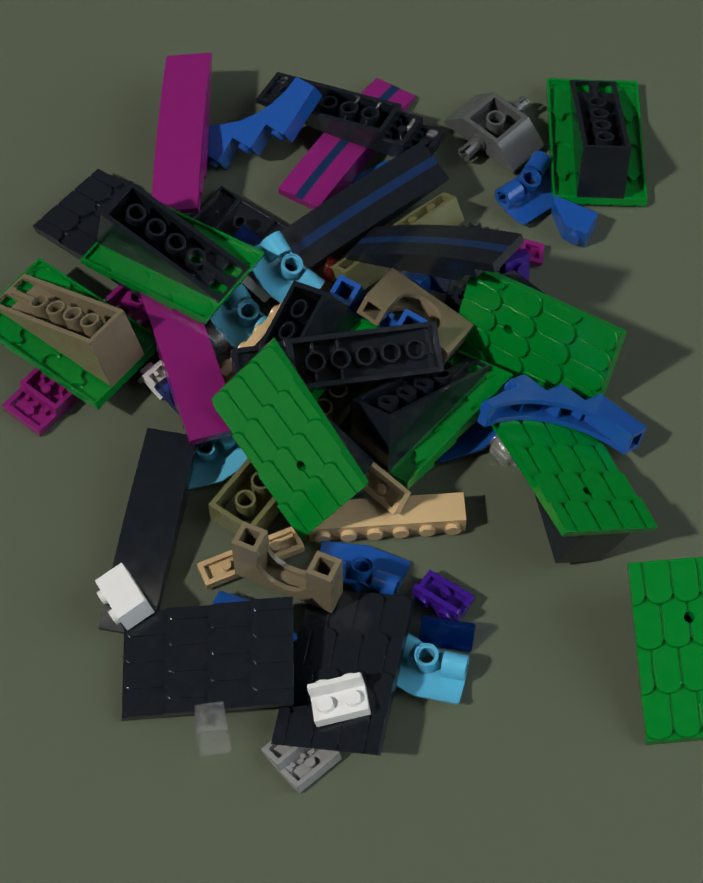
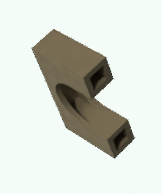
[357,268,474,365]
[231,521,343,613]

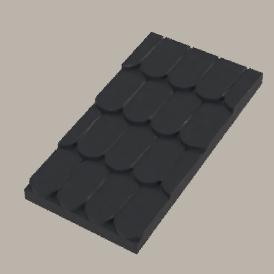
[33,169,141,299]
[271,591,416,756]
[121,596,294,721]

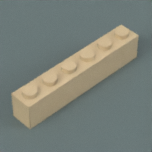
[309,492,467,543]

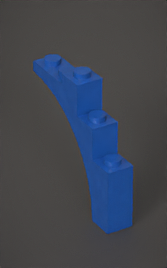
[207,77,322,169]
[477,374,647,455]

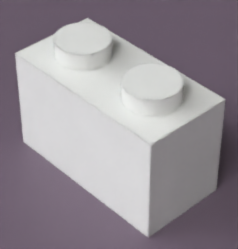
[95,562,154,630]

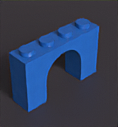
[329,274,428,327]

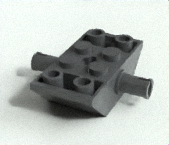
[445,92,544,174]

